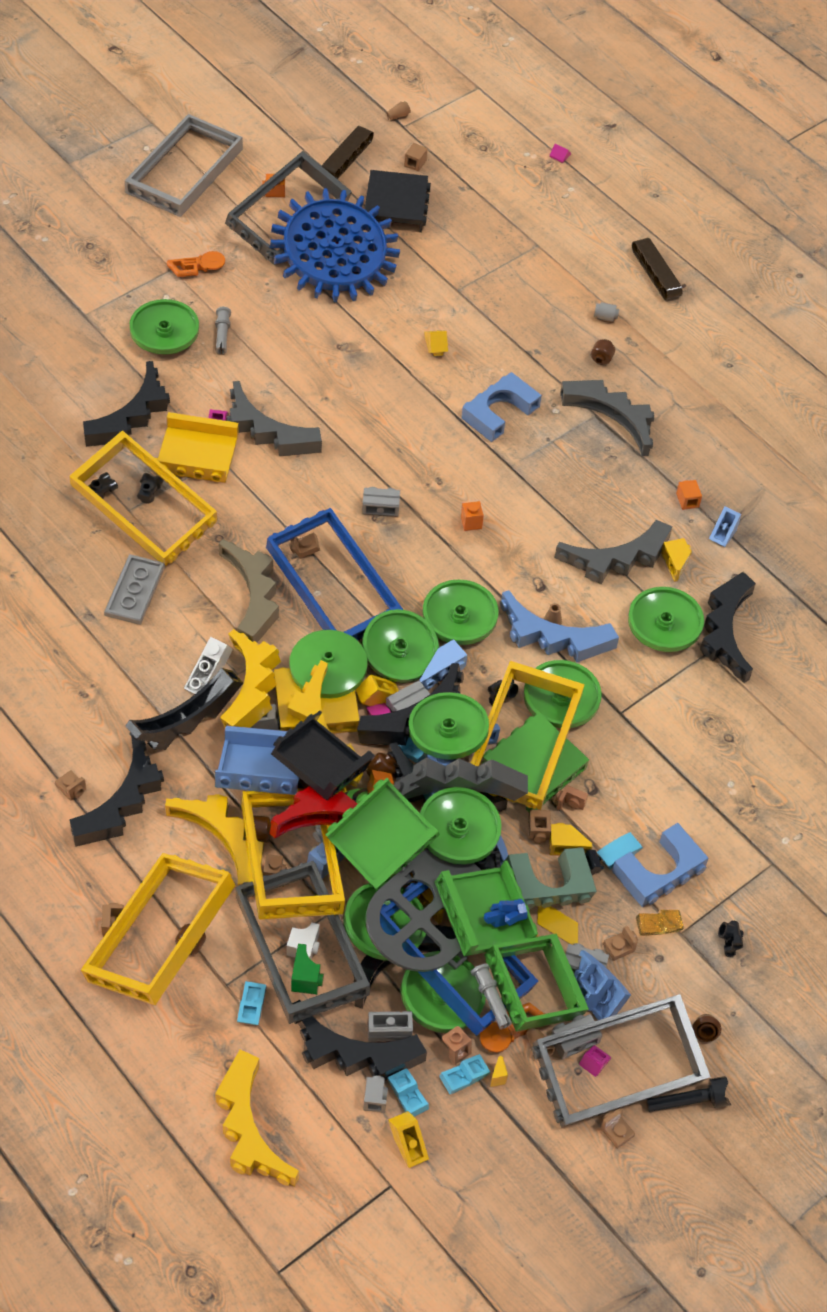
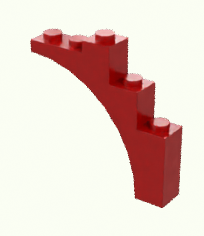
[269,786,358,838]

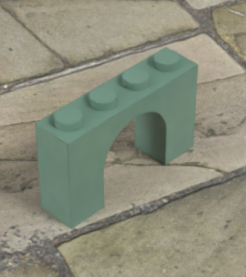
[502,847,597,909]

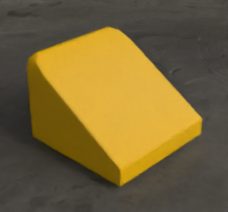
[490,1056,508,1087]

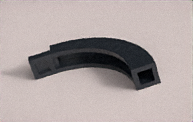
[354,925,456,1009]

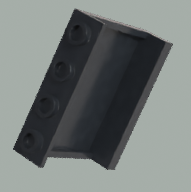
[365,170,431,233]
[271,711,375,800]

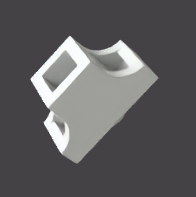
[287,922,320,960]

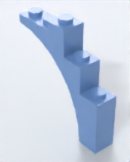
[500,590,619,663]

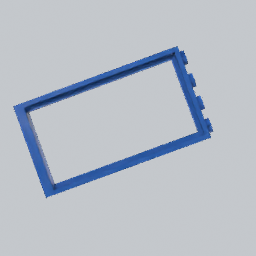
[266,508,403,641]
[380,882,539,1036]

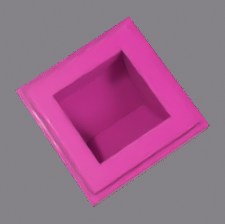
[549,143,571,163]

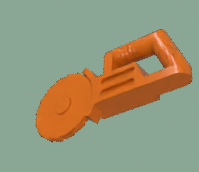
[166,251,225,277]
[479,1002,545,1053]

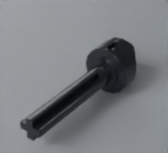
[646,1076,731,1112]

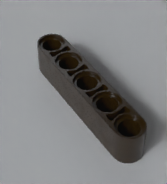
[322,126,374,180]
[632,238,683,300]

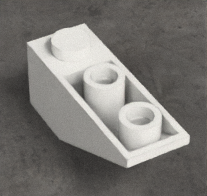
[184,637,233,694]

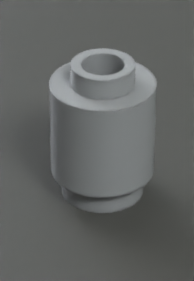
[594,302,619,322]

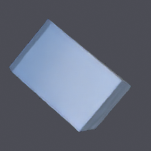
[709,506,741,547]

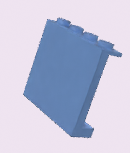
[215,726,300,795]

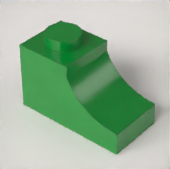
[291,944,324,995]

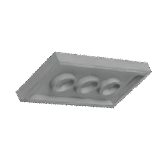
[104,554,165,625]

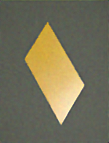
[537,906,578,945]

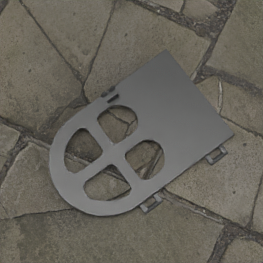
[366,848,481,972]

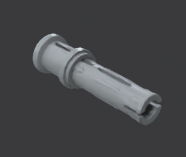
[215,306,231,355]
[471,964,512,1029]

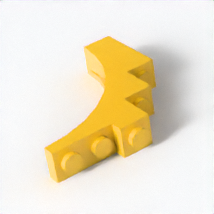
[220,629,281,728]
[286,660,364,788]
[165,794,264,886]
[215,1049,299,1187]

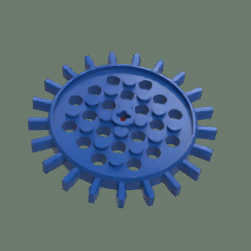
[270,188,400,302]

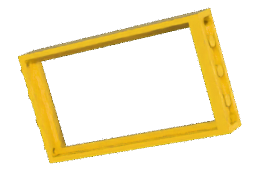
[69,431,217,566]
[471,661,585,810]
[241,788,345,920]
[81,853,236,1005]

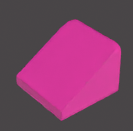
[209,409,228,421]
[366,703,391,715]
[579,1045,611,1077]

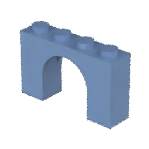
[461,372,542,442]
[612,823,709,907]

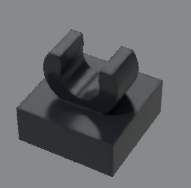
[585,849,604,875]

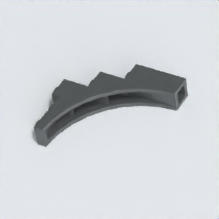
[560,380,654,456]
[227,381,322,456]
[554,520,673,584]
[394,758,528,801]

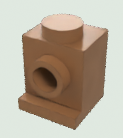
[528,810,551,843]
[263,854,287,887]

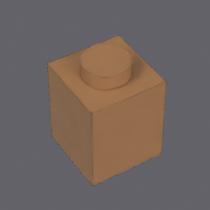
[404,143,428,172]

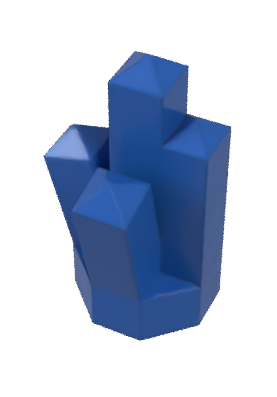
[484,899,528,927]

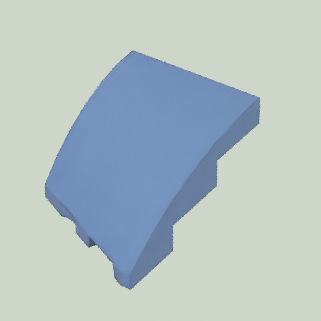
[574,950,631,1020]

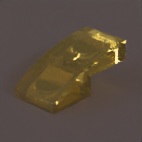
[636,910,684,936]

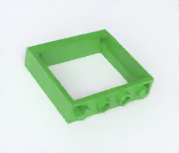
[484,934,589,1032]

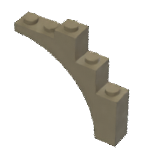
[219,539,279,642]

